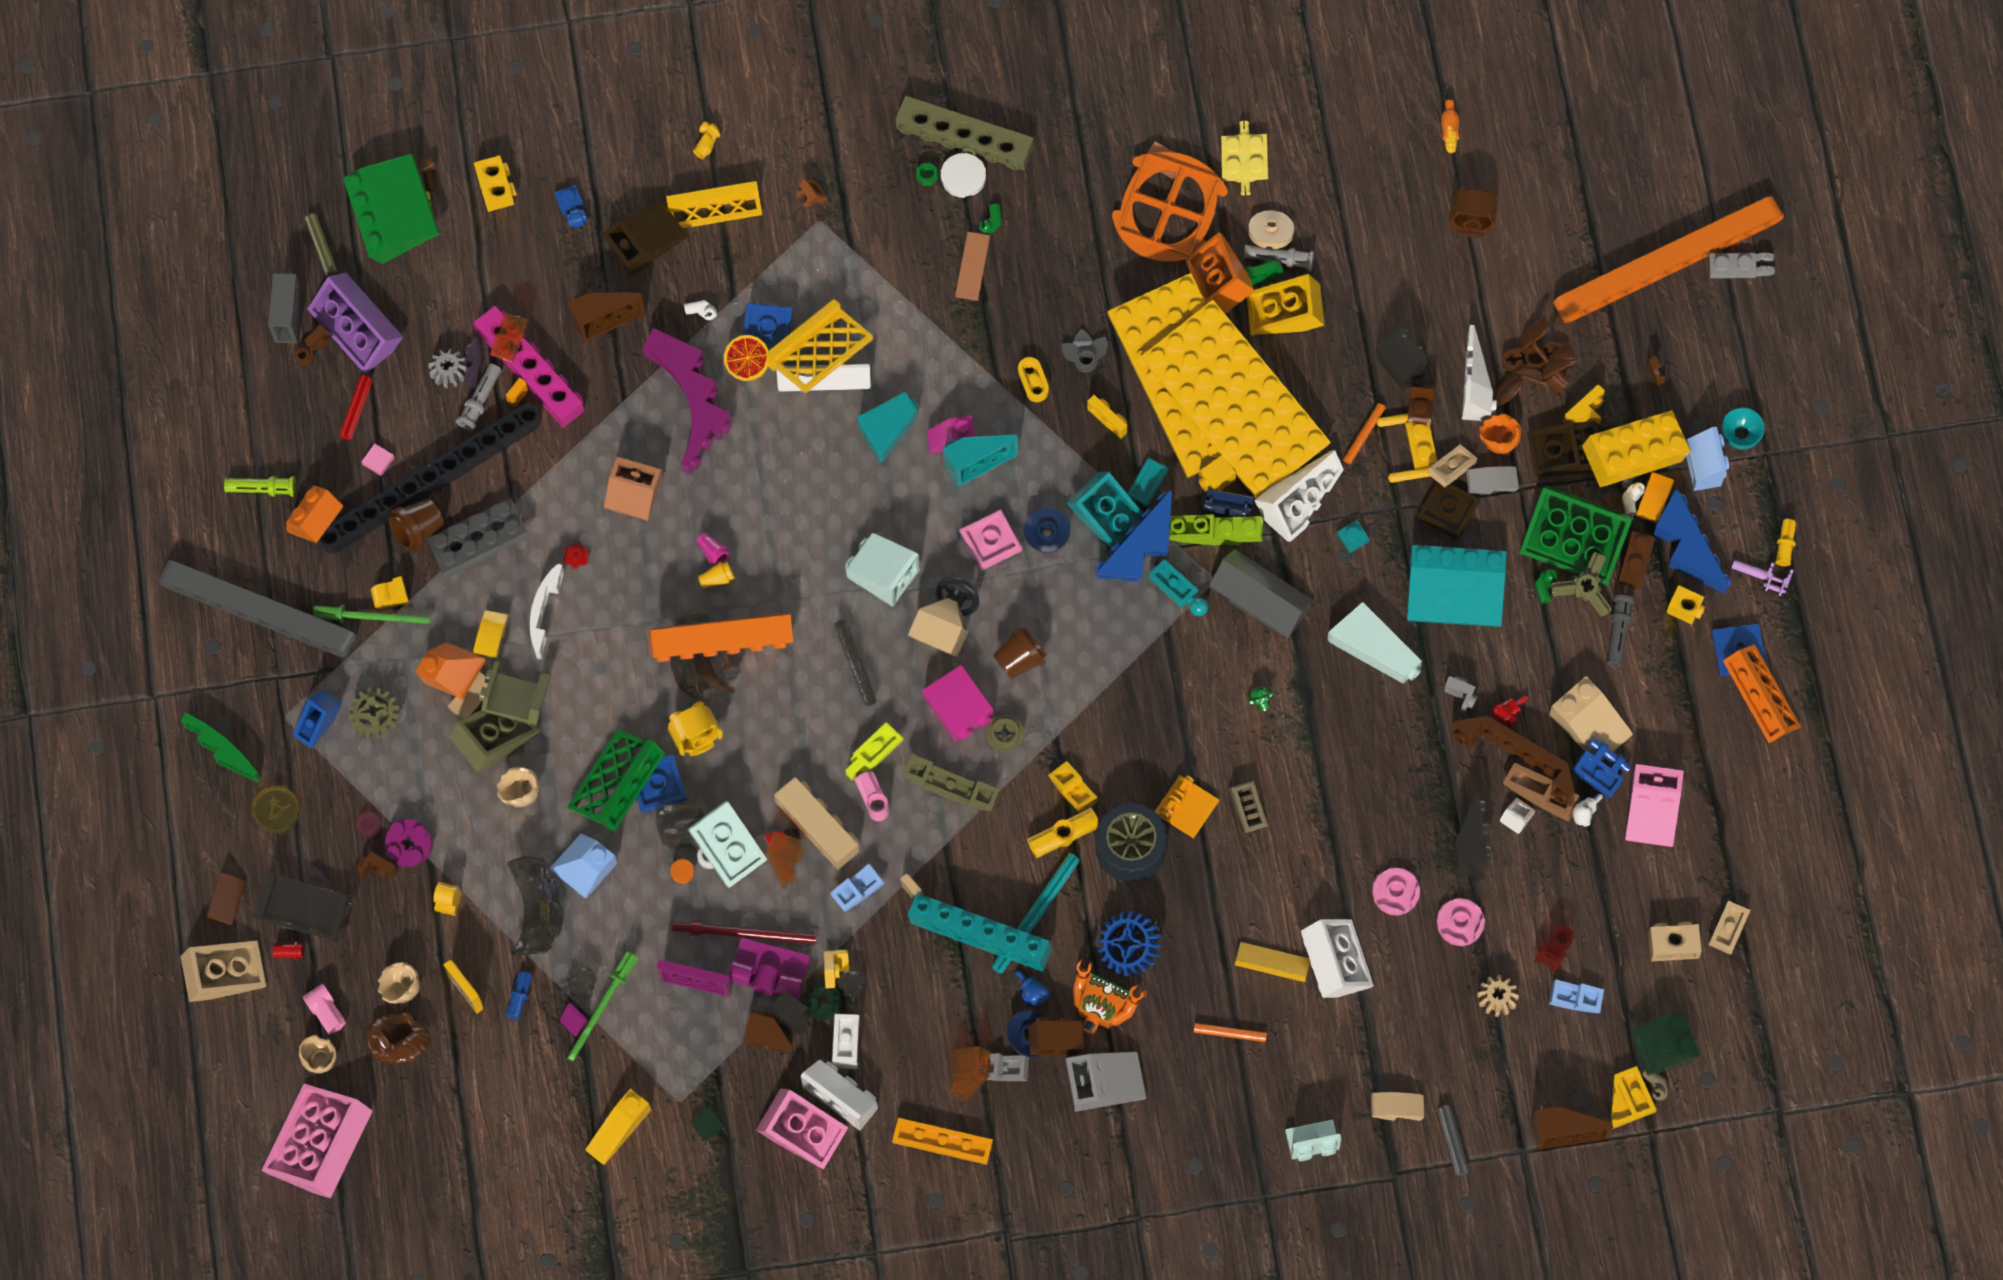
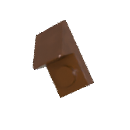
[1408,383,1436,424]

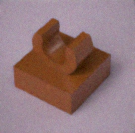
[796,179,828,208]

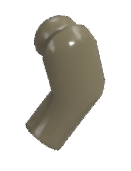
[1641,1067,1668,1101]

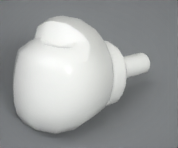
[1572,794,1603,827]

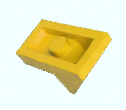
[1563,385,1605,426]

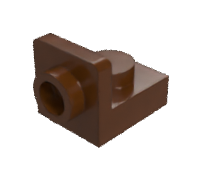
[358,851,397,880]

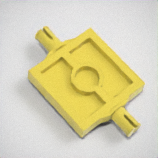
[1221,121,1268,196]

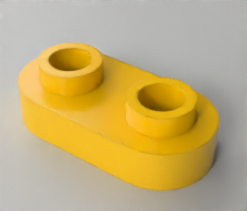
[1018,357,1049,402]

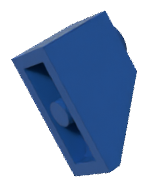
[292,690,342,748]

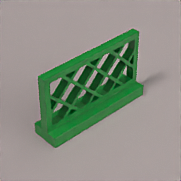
[567,729,665,832]

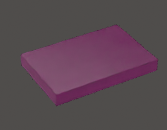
[657,959,732,997]

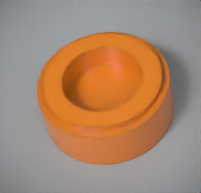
[670,859,695,884]

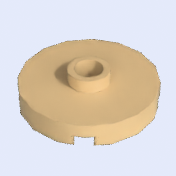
[1248,210,1294,249]

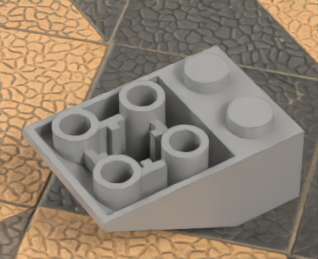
[1066,1052,1146,1112]

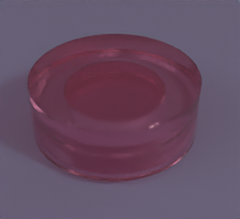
[356,812,381,837]

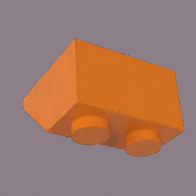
[286,485,343,543]

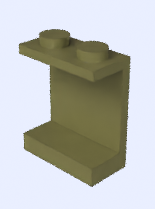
[479,661,550,725]

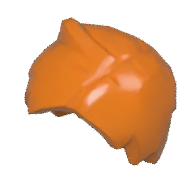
[1479,414,1522,454]

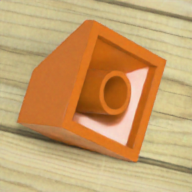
[415,642,486,700]

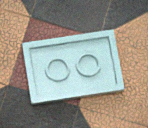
[688,801,767,888]

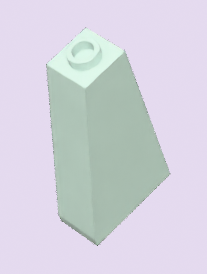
[1327,602,1422,684]

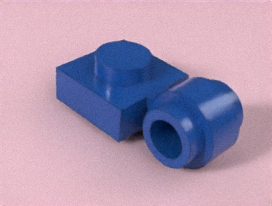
[554,185,587,228]

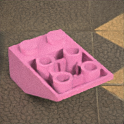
[1625,764,1684,847]

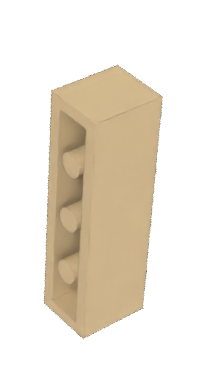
[774,777,859,870]

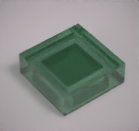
[690,1107,724,1142]

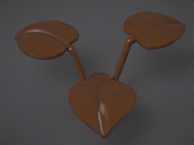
[1494,315,1578,411]

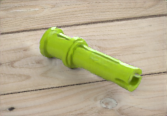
[224,476,297,497]

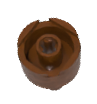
[1449,187,1498,237]

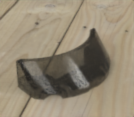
[670,610,735,701]
[507,856,564,956]

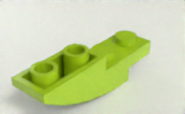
[1169,515,1263,546]

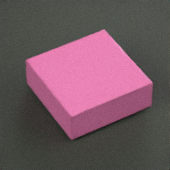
[362,444,395,476]

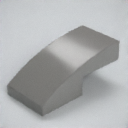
[1466,466,1519,494]
[975,1053,1029,1081]

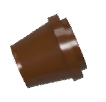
[389,499,443,551]
[993,625,1047,680]

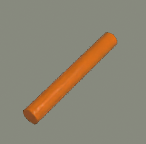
[1343,403,1386,464]
[1194,1023,1267,1042]

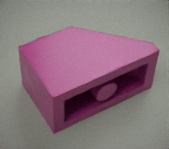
[927,416,975,454]

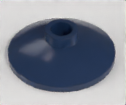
[1024,508,1071,553]
[1007,1010,1044,1058]

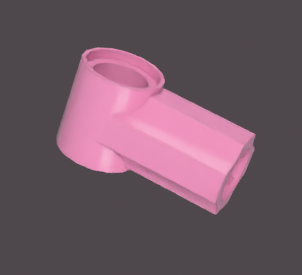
[854,771,889,821]
[302,984,346,1035]

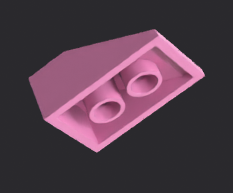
[756,1089,848,1169]

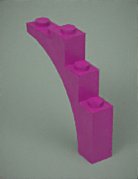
[642,328,733,476]

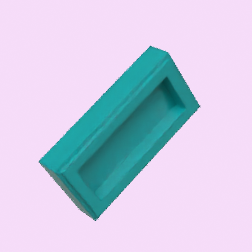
[1127,457,1169,509]

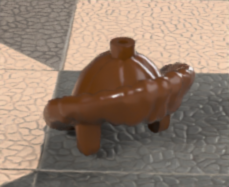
[367,1013,431,1064]

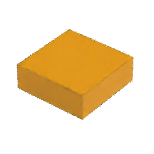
[506,377,528,408]

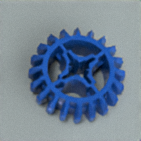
[1097,911,1162,976]

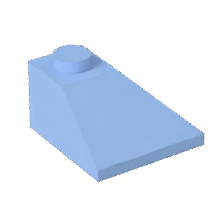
[550,833,617,899]

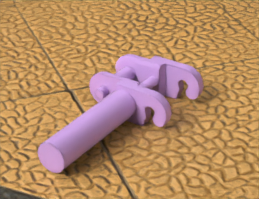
[1732,560,1793,596]

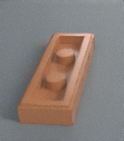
[956,232,990,301]

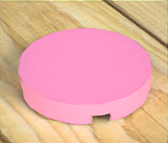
[1372,867,1420,915]
[1436,898,1485,946]

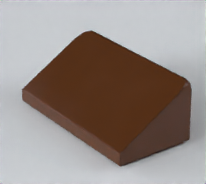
[207,872,246,926]

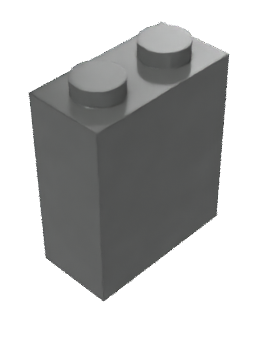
[268,272,303,343]

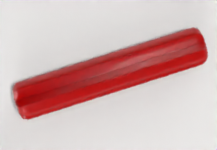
[339,375,372,440]

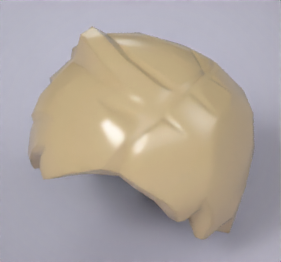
[497,767,539,807]
[378,962,420,1004]

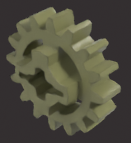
[348,688,400,739]

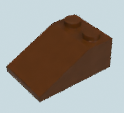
[568,293,646,343]
[1531,1105,1613,1150]

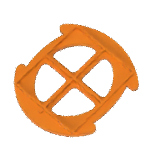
[1112,152,1228,263]

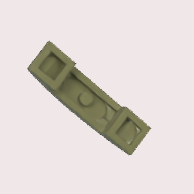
[902,754,1000,812]

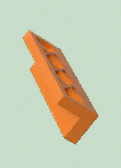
[1723,644,1801,743]

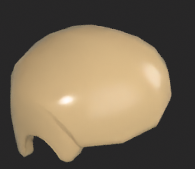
[299,1035,337,1073]

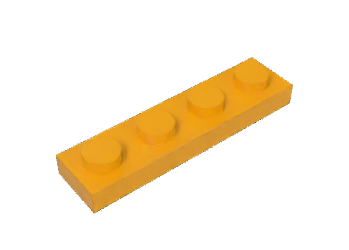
[892,1118,993,1165]

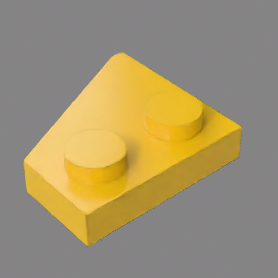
[1611,1066,1656,1129]

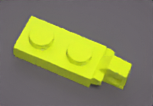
[845,722,904,781]

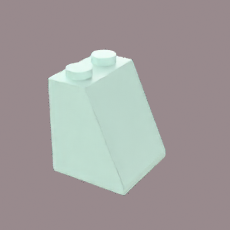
[845,533,920,607]

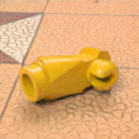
[693,121,720,159]

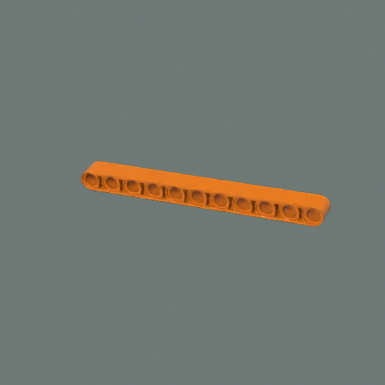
[1553,196,1784,323]

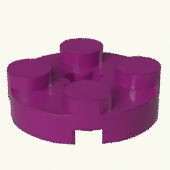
[385,819,433,867]

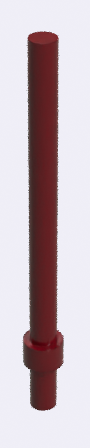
[672,921,817,944]

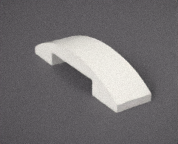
[530,564,564,659]

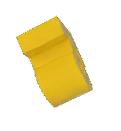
[370,576,409,609]
[434,882,462,916]

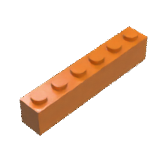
[647,613,793,662]

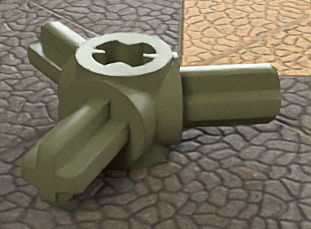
[1551,552,1612,617]

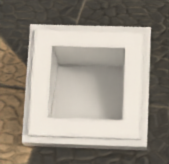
[1500,798,1536,834]

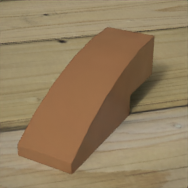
[1503,763,1580,822]

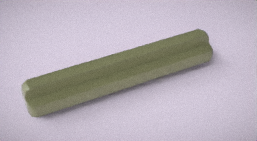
[305,213,337,276]

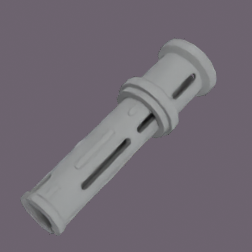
[1243,244,1314,271]
[456,364,502,431]

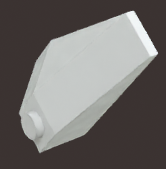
[1462,325,1497,421]
[1255,450,1344,542]

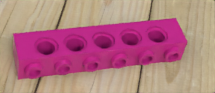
[473,306,584,428]

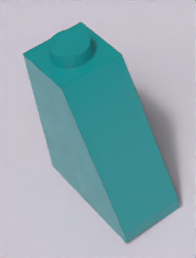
[857,392,919,463]

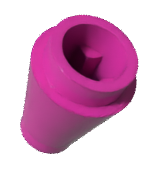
[696,533,730,565]

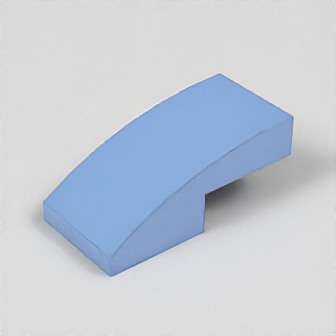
[830,864,885,912]
[1549,979,1604,1013]

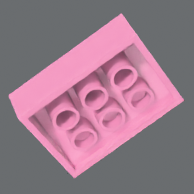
[261,1084,372,1198]

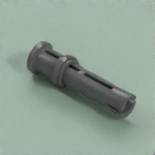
[1607,595,1635,668]

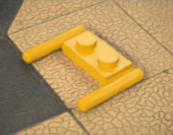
[1377,413,1437,483]

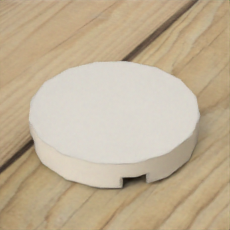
[941,153,986,198]

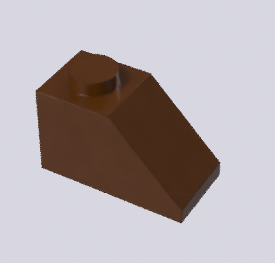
[742,1010,792,1054]

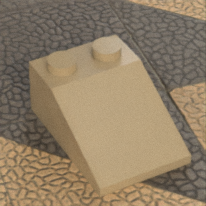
[1549,676,1633,762]
[180,941,266,1002]

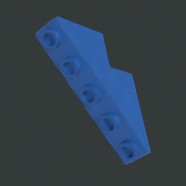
[1654,490,1731,594]
[1094,491,1172,583]

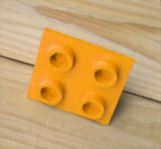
[1154,775,1220,839]

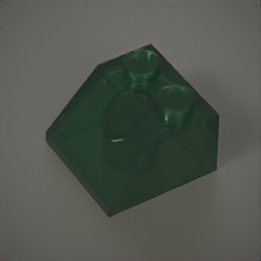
[1630,1011,1700,1076]

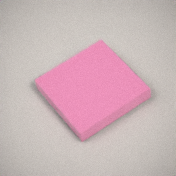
[959,509,1022,571]

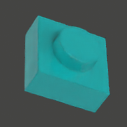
[1337,521,1370,554]

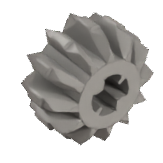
[428,348,468,389]

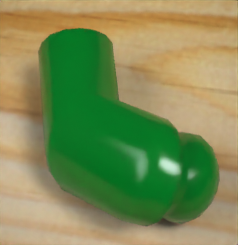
[979,204,1002,235]
[1535,569,1557,604]

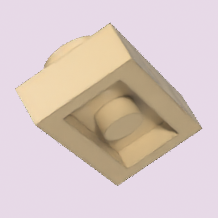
[1428,444,1477,487]
[1709,901,1750,955]

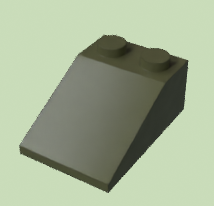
[450,710,540,773]

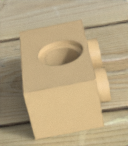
[1648,922,1702,961]

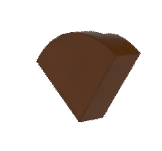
[1647,356,1665,387]

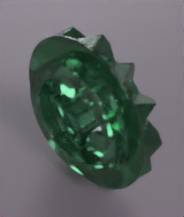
[803,982,842,1020]

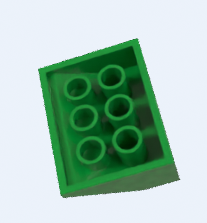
[343,154,440,264]
[1520,485,1634,586]

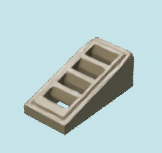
[1229,781,1268,833]

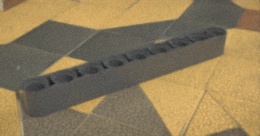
[158,560,357,658]

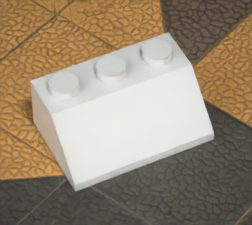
[1301,919,1374,998]
[801,1060,878,1131]

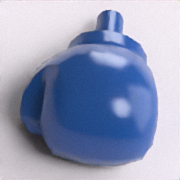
[1016,970,1050,1007]

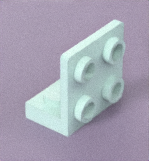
[1285,1119,1341,1161]

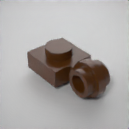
[295,324,333,365]

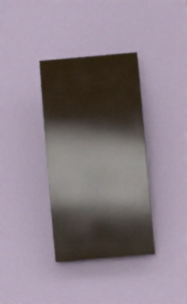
[1527,420,1621,476]

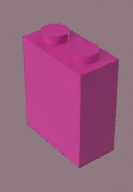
[922,665,994,742]

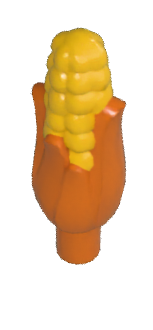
[1441,100,1459,153]

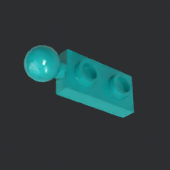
[1148,559,1208,616]

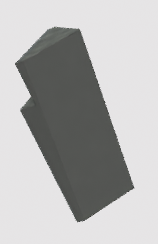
[1210,549,1314,639]

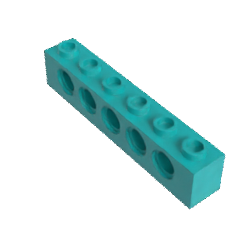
[908,893,1052,972]

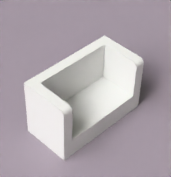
[832,1014,860,1069]

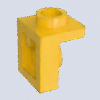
[824,950,849,988]

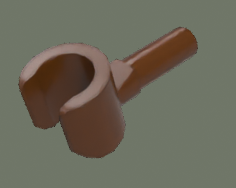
[421,157,436,191]

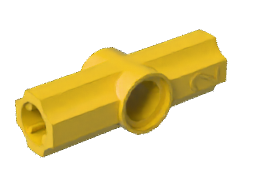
[1027,808,1099,859]

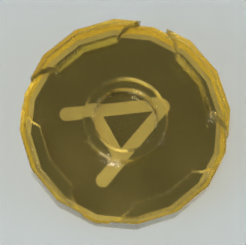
[252,786,300,833]

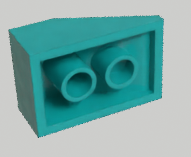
[943,434,1018,488]
[1066,472,1143,549]

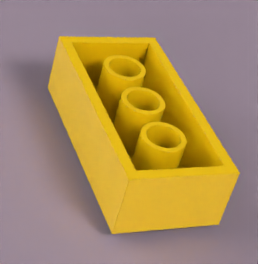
[1582,410,1691,487]

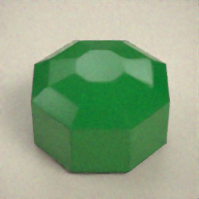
[916,163,938,186]

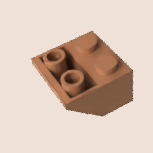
[604,457,663,521]

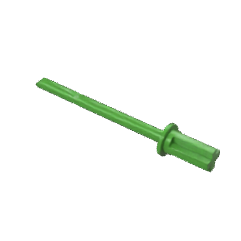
[313,605,431,624]
[567,951,639,1062]

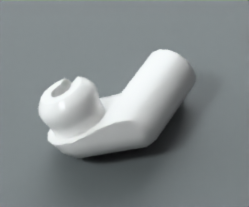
[684,300,717,320]
[1622,483,1645,516]

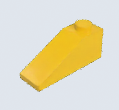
[585,1088,651,1165]

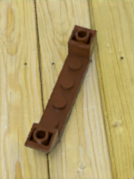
[1451,716,1575,807]

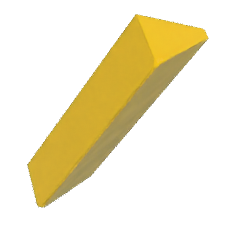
[1235,942,1310,982]

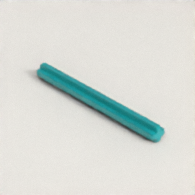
[992,853,1079,974]

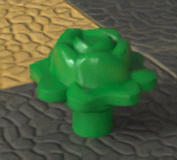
[1247,686,1274,711]

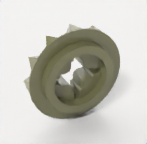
[986,715,1024,753]

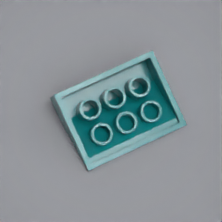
[1407,545,1506,627]

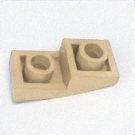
[1371,1092,1424,1121]

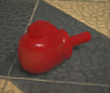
[1492,695,1528,726]

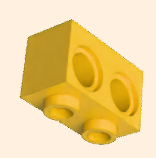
[474,155,516,212]

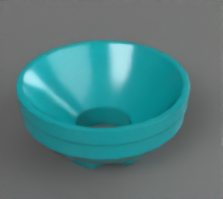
[1722,408,1765,450]

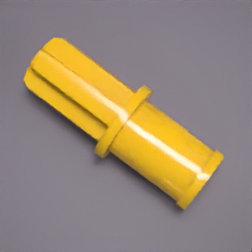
[1775,519,1796,566]

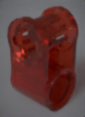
[1534,925,1574,974]

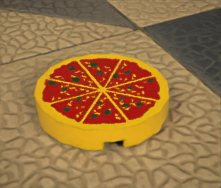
[724,335,769,381]

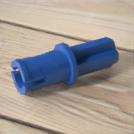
[505,971,533,1020]

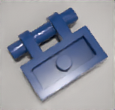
[1571,738,1632,798]

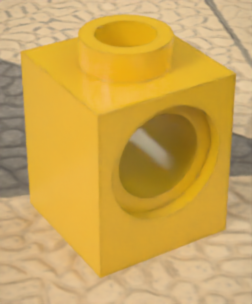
[1199,455,1236,492]
[1666,585,1706,625]

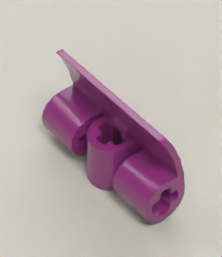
[729,938,810,1000]

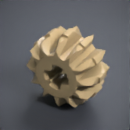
[1477,975,1519,1017]

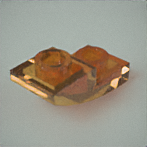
[490,313,529,362]

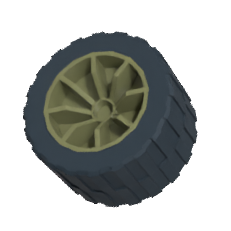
[1095,803,1167,882]

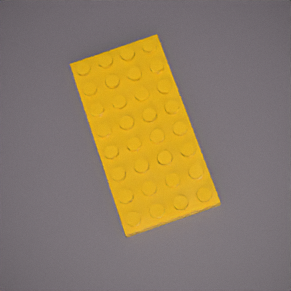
[1107,273,1220,478]
[1140,300,1331,499]

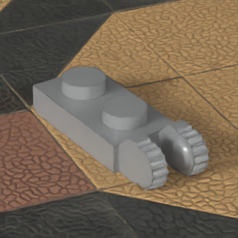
[1709,253,1775,278]

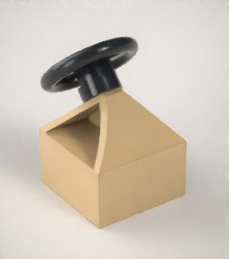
[908,577,979,657]

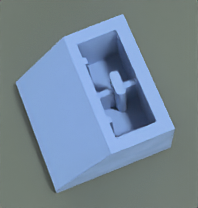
[1686,427,1729,491]

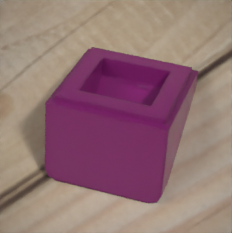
[560,1003,588,1037]

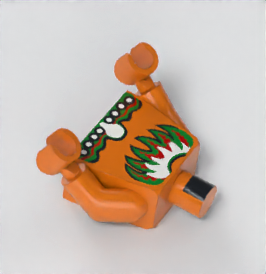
[1073,959,1147,1035]

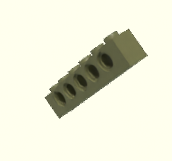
[896,96,1034,171]

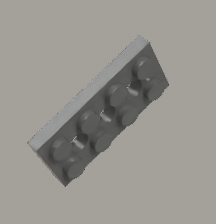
[427,497,530,578]

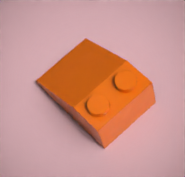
[1185,232,1254,314]

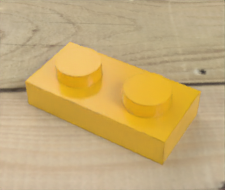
[1087,395,1127,440]

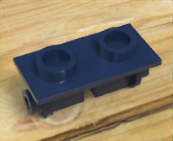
[1204,489,1254,517]

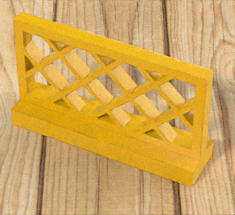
[767,299,873,394]

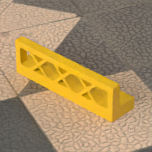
[666,181,762,228]

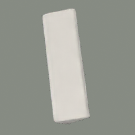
[777,364,871,391]

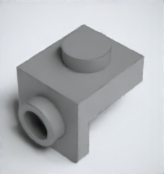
[1444,676,1477,714]

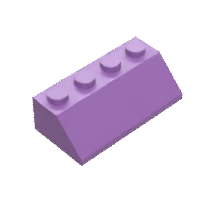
[307,273,403,373]

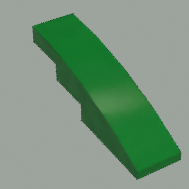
[181,712,260,783]

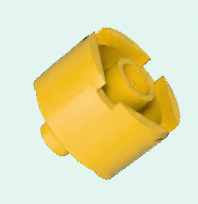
[668,702,723,756]

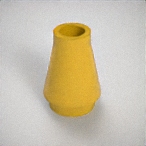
[698,561,735,589]

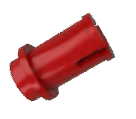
[273,941,304,960]

